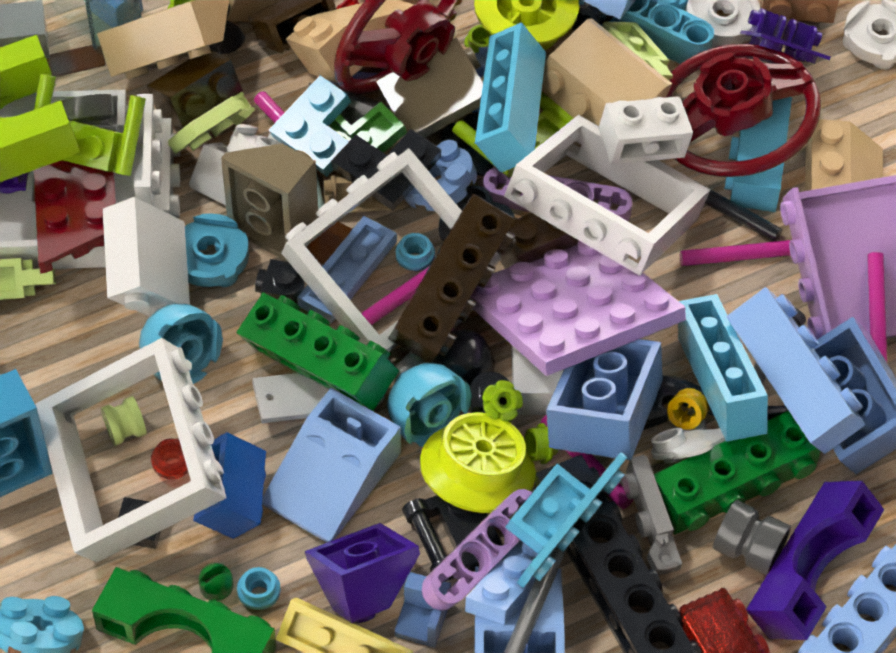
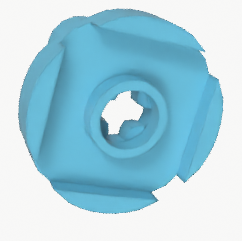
[185,213,249,287]
[0,596,84,653]

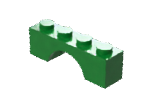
[92,567,277,653]

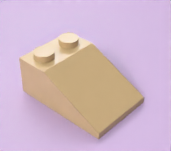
[286,0,414,83]

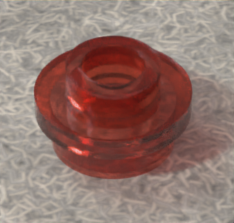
[151,438,188,479]

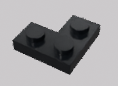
[331,129,442,211]

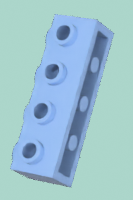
[726,287,866,454]

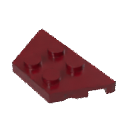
[33,160,117,274]

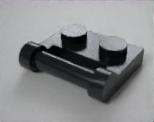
[402,495,503,581]

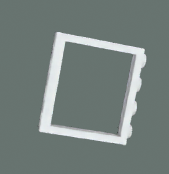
[504,115,710,276]
[281,148,502,352]
[35,338,227,562]

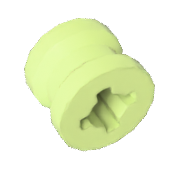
[101,396,147,446]

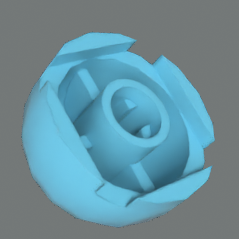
[139,304,223,384]
[387,363,472,447]

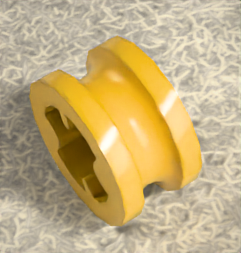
[667,388,709,430]

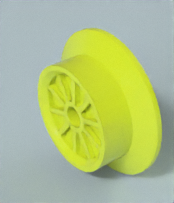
[474,0,579,50]
[420,412,536,513]

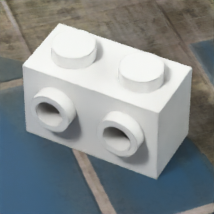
[598,96,693,165]

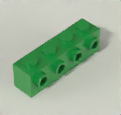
[236,293,399,411]
[654,411,821,535]

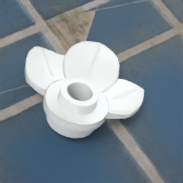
[651,419,726,463]

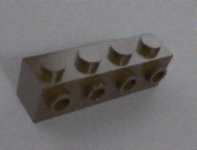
[388,194,515,363]

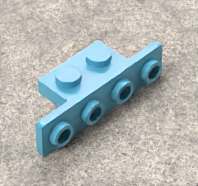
[505,452,627,588]

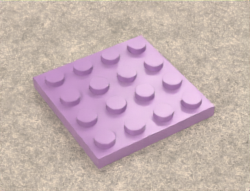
[470,241,686,376]

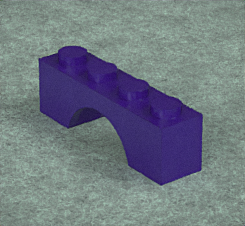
[746,481,884,640]

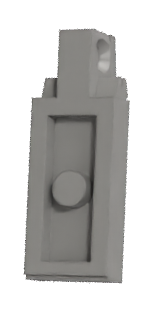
[622,454,682,576]

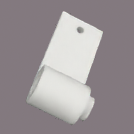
[252,373,385,424]

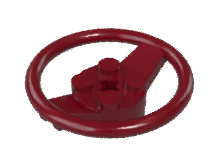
[334,0,462,95]
[666,44,821,177]

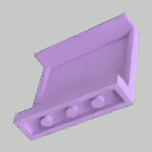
[780,175,896,339]

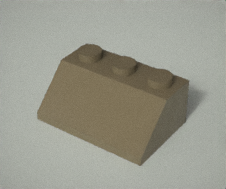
[221,143,319,262]

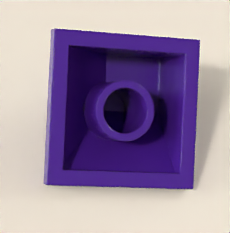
[305,523,420,623]

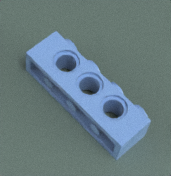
[798,544,896,653]

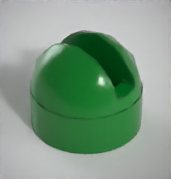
[198,562,234,601]

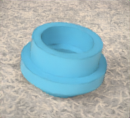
[396,233,435,271]
[237,567,281,610]

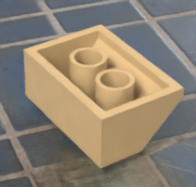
[97,0,229,80]
[542,18,672,126]
[805,119,883,191]

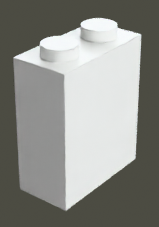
[103,197,190,317]

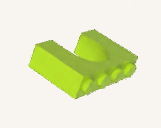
[0,35,81,182]

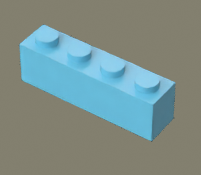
[475,22,546,173]
[724,97,792,212]
[678,294,768,442]

